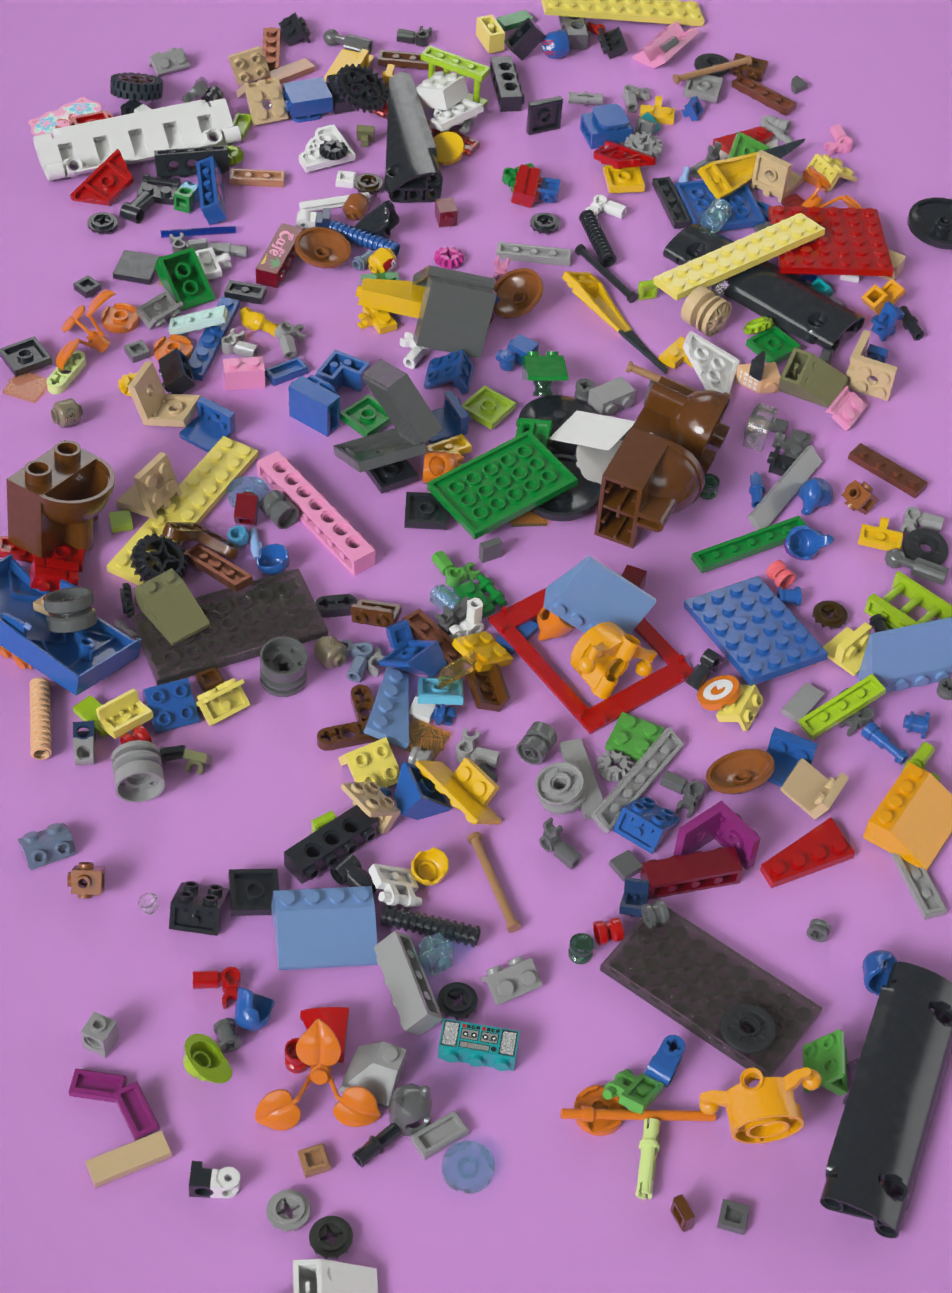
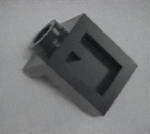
[767,445,795,476]

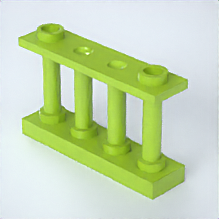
[421,45,490,108]
[864,571,952,629]

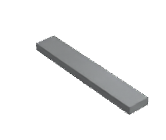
[747,445,822,530]
[590,727,684,833]

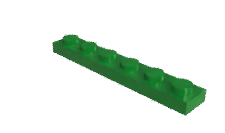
[691,516,807,573]

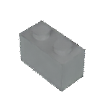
[587,376,635,416]

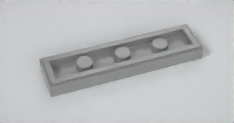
[496,242,572,266]
[559,738,603,820]
[889,852,948,920]

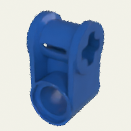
[645,1035,685,1088]

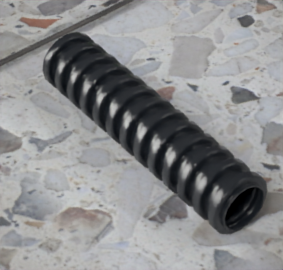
[579,210,617,267]
[381,905,481,948]

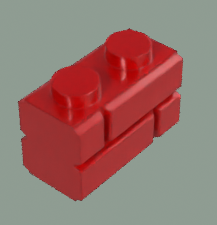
[511,164,543,208]
[30,557,79,591]

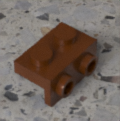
[729,53,768,82]
[350,599,402,628]
[466,664,510,712]

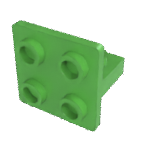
[803,1029,848,1096]

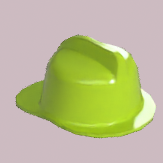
[183,1033,232,1084]

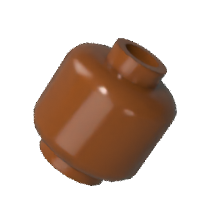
[343,193,370,221]

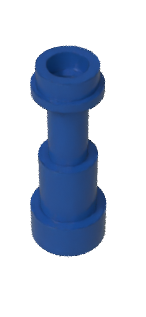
[861,721,909,765]

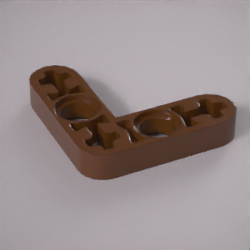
[162,522,240,559]
[317,684,379,751]

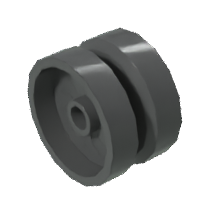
[43,587,97,633]

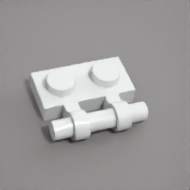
[368,863,422,908]

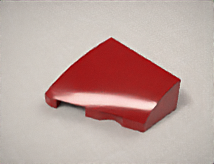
[300,1007,349,1063]

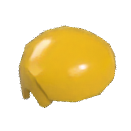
[411,847,449,886]

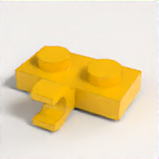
[639,96,675,125]
[357,306,397,335]
[659,336,693,369]
[426,434,472,466]
[858,517,903,551]

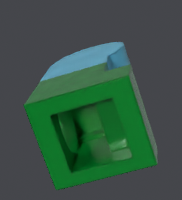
[174,181,200,213]

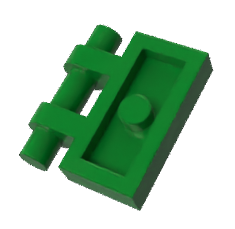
[453,574,508,619]

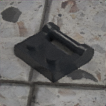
[137,174,181,205]

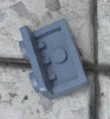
[18,823,76,870]

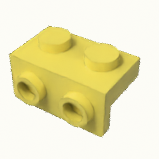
[716,685,763,731]
[96,688,154,739]

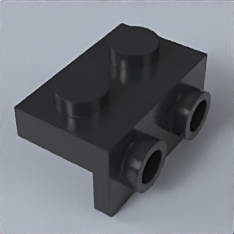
[279,12,311,47]
[597,27,628,59]

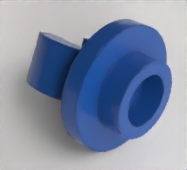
[432,704,456,726]

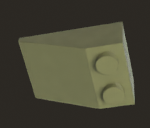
[134,568,210,646]

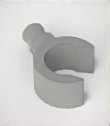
[368,648,387,677]

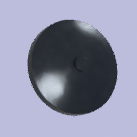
[907,197,952,250]
[518,395,595,455]
[530,454,601,521]

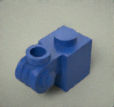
[496,334,539,371]

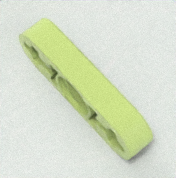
[47,350,86,394]

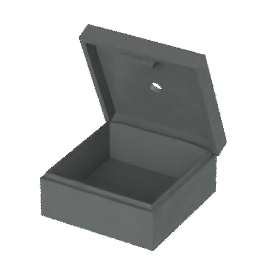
[412,265,497,358]
[333,359,442,473]

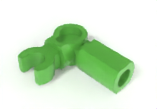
[432,550,480,588]

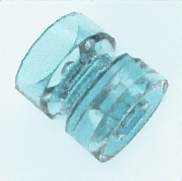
[700,199,732,233]

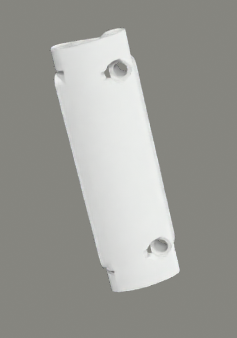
[33,98,241,181]

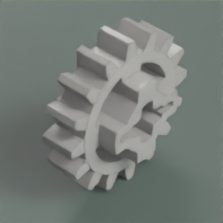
[624,132,663,160]

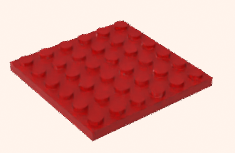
[768,205,894,276]

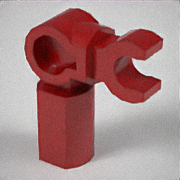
[193,967,241,1009]

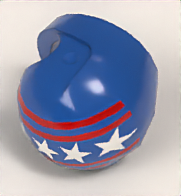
[541,30,569,59]

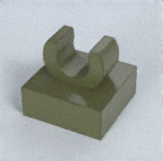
[356,125,375,147]
[183,749,212,775]

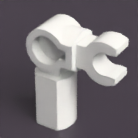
[585,195,627,219]
[400,332,430,369]
[449,597,484,640]

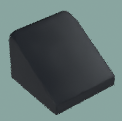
[749,351,766,381]

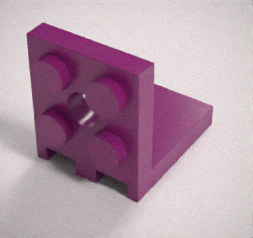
[673,800,761,870]

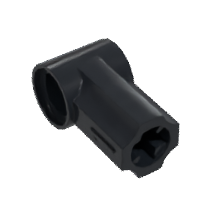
[120,191,154,224]
[330,853,377,895]

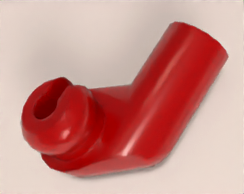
[587,22,605,35]

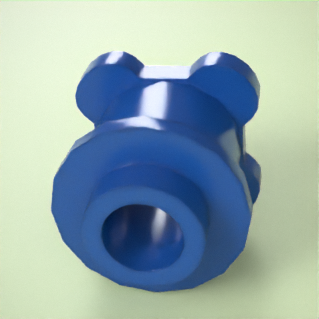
[903,711,930,739]

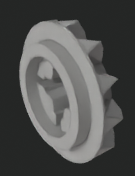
[597,749,634,782]
[266,1189,310,1233]

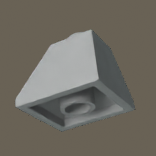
[339,1041,407,1108]

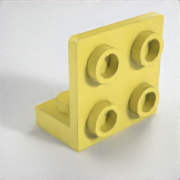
[806,153,857,192]
[338,737,400,787]

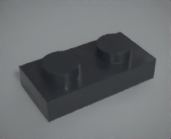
[224,280,267,305]

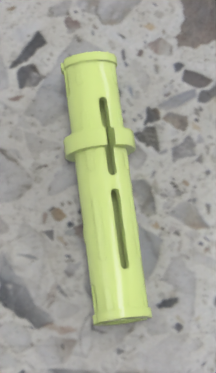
[635,1118,661,1199]

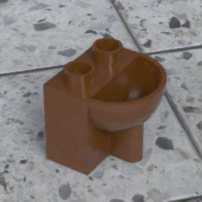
[632,376,732,475]
[594,427,705,549]
[6,440,115,558]

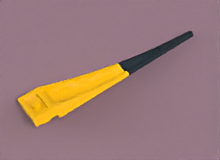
[697,138,805,201]
[562,271,668,374]

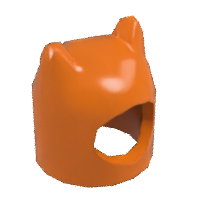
[423,451,463,484]
[537,607,576,641]

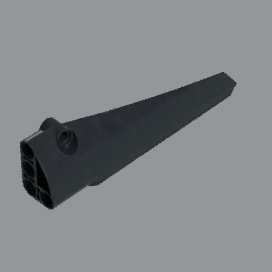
[384,71,443,203]

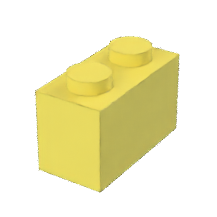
[476,15,505,53]

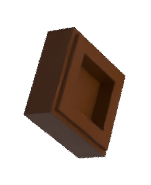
[195,666,225,692]
[670,1194,695,1232]

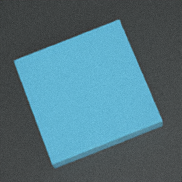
[417,677,464,705]

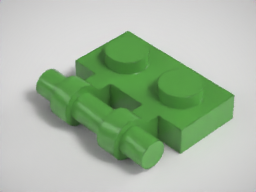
[602,1069,665,1115]

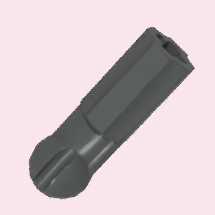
[323,29,373,54]
[885,549,949,585]

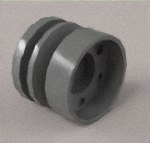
[260,637,307,697]

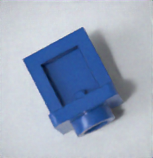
[539,177,560,203]

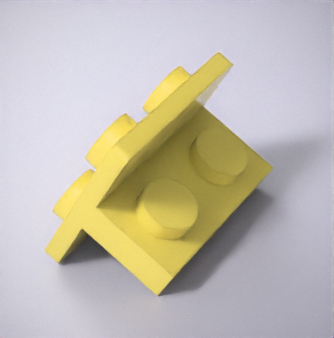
[823,622,872,676]
[195,677,251,726]

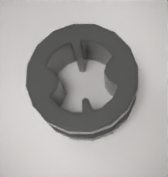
[937,678,952,700]
[806,919,831,942]

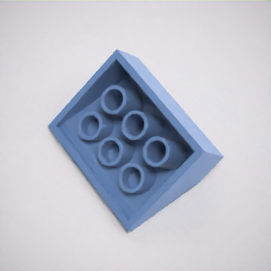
[544,556,657,634]
[857,617,952,693]
[271,886,378,971]

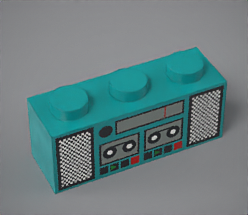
[438,1019,520,1071]

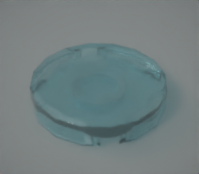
[227,476,269,508]
[441,1141,495,1194]

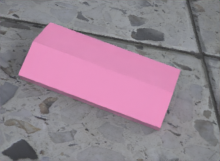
[632,21,699,68]

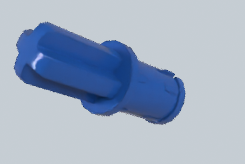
[749,472,765,508]

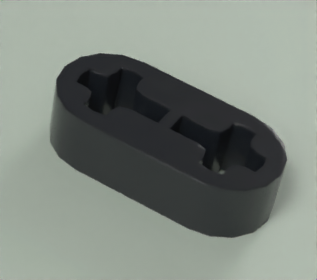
[315,594,357,618]

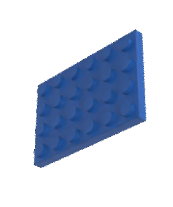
[684,576,828,686]

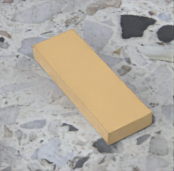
[85,1130,172,1188]

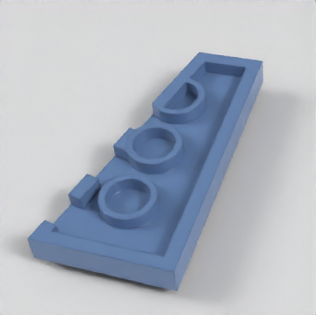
[363,666,409,749]

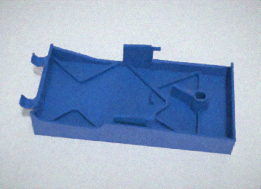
[0,554,141,696]

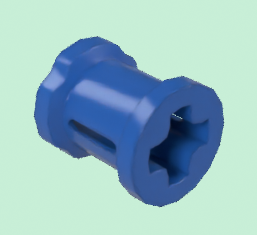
[776,587,802,606]

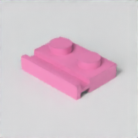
[825,386,867,431]

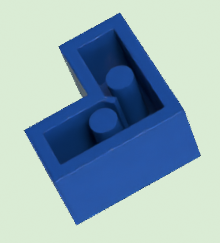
[315,350,370,393]

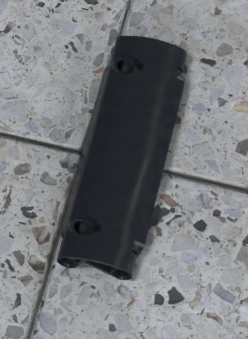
[663,223,865,351]
[820,961,952,1239]

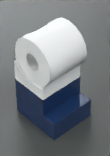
[296,208,331,230]

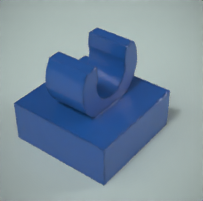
[681,96,704,121]
[867,344,888,363]
[386,619,413,649]

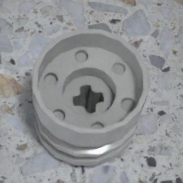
[111,740,165,803]

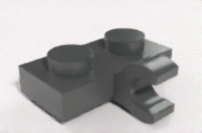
[772,429,812,460]

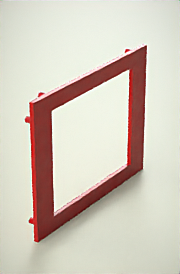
[488,588,693,734]

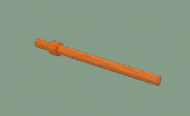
[560,1106,716,1122]

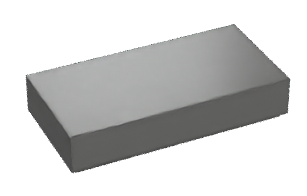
[781,682,825,724]
[410,1110,469,1161]

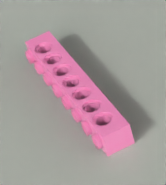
[257,451,376,576]

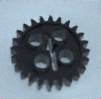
[334,63,389,114]

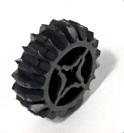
[130,532,189,582]

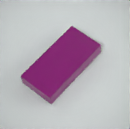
[69,1068,127,1103]
[113,1081,160,1141]

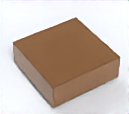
[297,1143,331,1178]

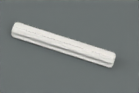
[299,192,371,212]

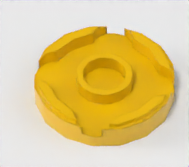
[433,132,465,165]

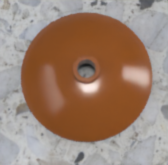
[295,227,351,269]
[493,268,544,319]
[706,749,775,795]

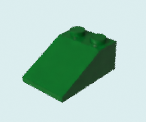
[154,247,215,311]
[522,351,568,381]

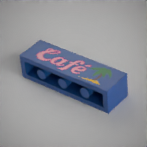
[196,156,227,225]

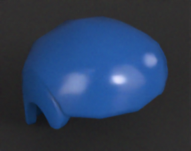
[256,544,289,576]

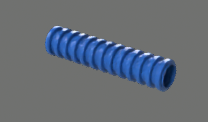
[329,220,400,256]

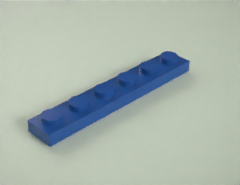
[189,297,240,381]

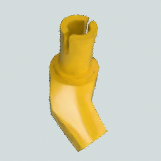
[239,307,278,337]

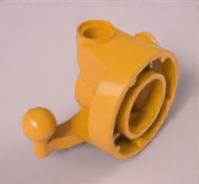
[570,621,657,700]
[699,1067,822,1144]

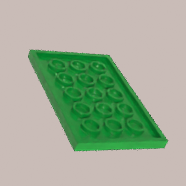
[427,430,578,540]

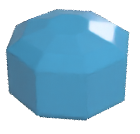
[227,525,250,547]

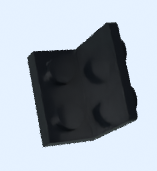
[169,881,229,936]

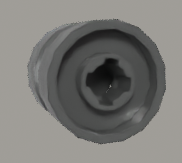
[260,490,299,529]
[516,721,558,765]

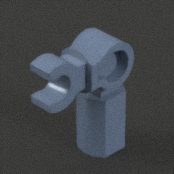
[342,639,374,683]

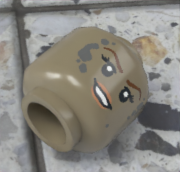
[51,398,83,428]
[314,636,347,669]

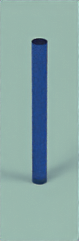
[160,226,236,238]

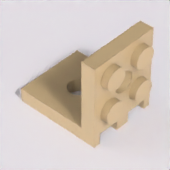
[236,77,288,126]
[751,150,804,203]
[845,330,898,401]
[127,361,201,427]
[116,452,182,519]

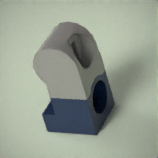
[73,721,96,765]

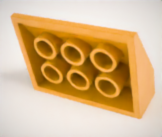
[863,762,952,871]

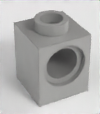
[81,1011,119,1058]

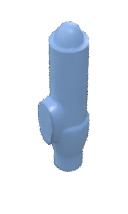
[679,166,690,183]
[249,528,262,561]

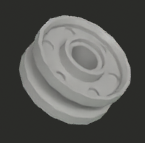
[535,762,587,815]

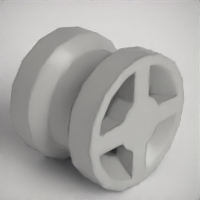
[408,745,433,765]

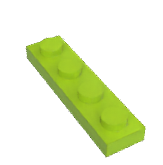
[798,674,886,740]

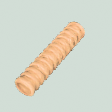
[29,677,52,760]

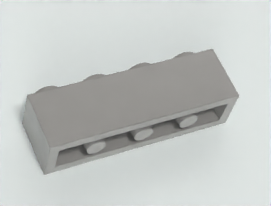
[374,931,443,1036]

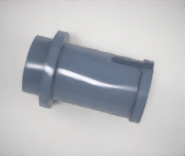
[352,250,373,270]

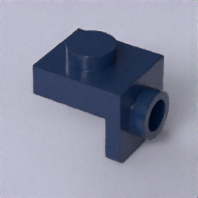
[619,877,649,917]

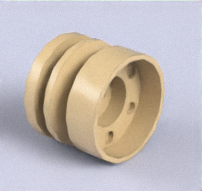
[680,286,732,337]

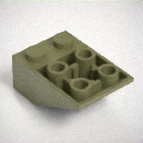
[779,347,848,408]

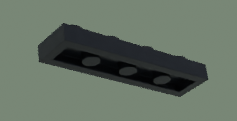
[652,176,692,229]

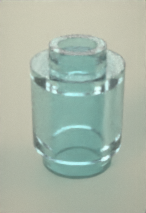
[430,584,460,612]

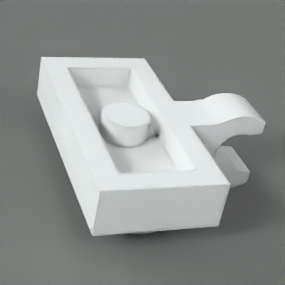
[195,247,232,280]

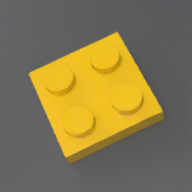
[603,165,645,194]
[452,631,513,673]

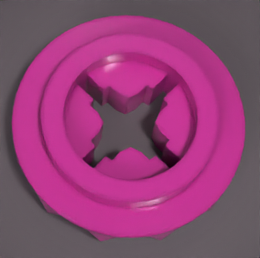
[434,246,464,269]

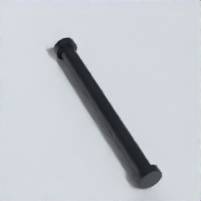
[575,244,638,303]

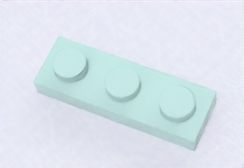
[168,305,228,335]

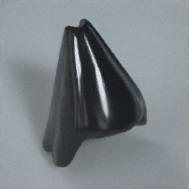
[353,200,400,239]

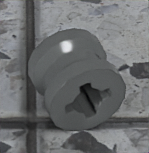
[574,378,595,404]
[641,899,670,928]

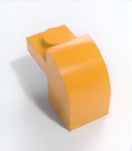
[861,278,906,315]

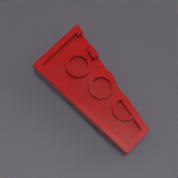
[0,536,86,573]
[760,817,855,888]

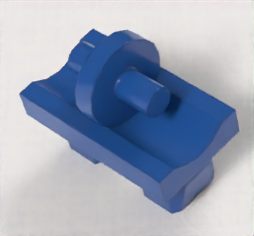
[871,302,905,341]

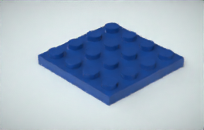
[675,180,766,232]

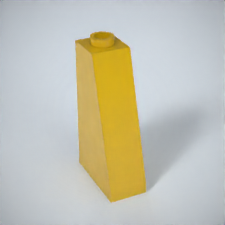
[356,278,426,318]

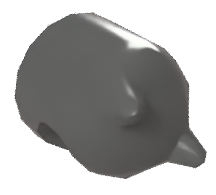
[389,1084,432,1136]

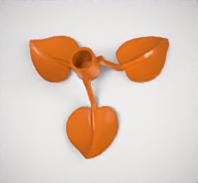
[801,165,862,209]
[56,289,116,371]
[255,1019,381,1131]

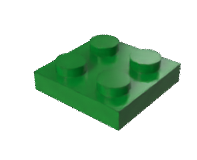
[746,325,801,365]
[340,394,392,437]

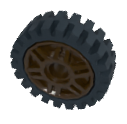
[110,72,163,101]

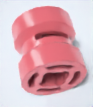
[766,560,796,589]

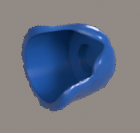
[862,950,898,996]
[234,987,275,1031]

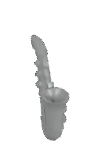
[760,115,793,144]

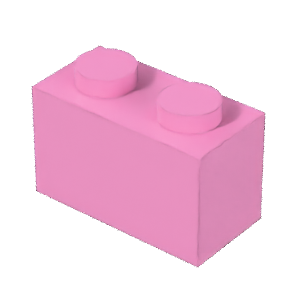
[223,357,265,391]

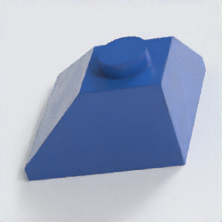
[378,640,447,677]
[394,762,452,820]

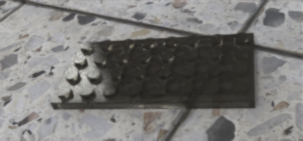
[131,568,328,685]
[600,907,823,1077]

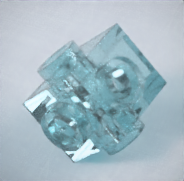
[418,932,454,977]

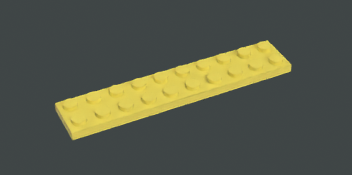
[541,0,704,27]
[653,213,825,301]
[106,436,259,586]

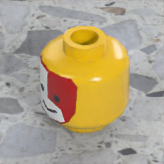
[368,248,396,273]

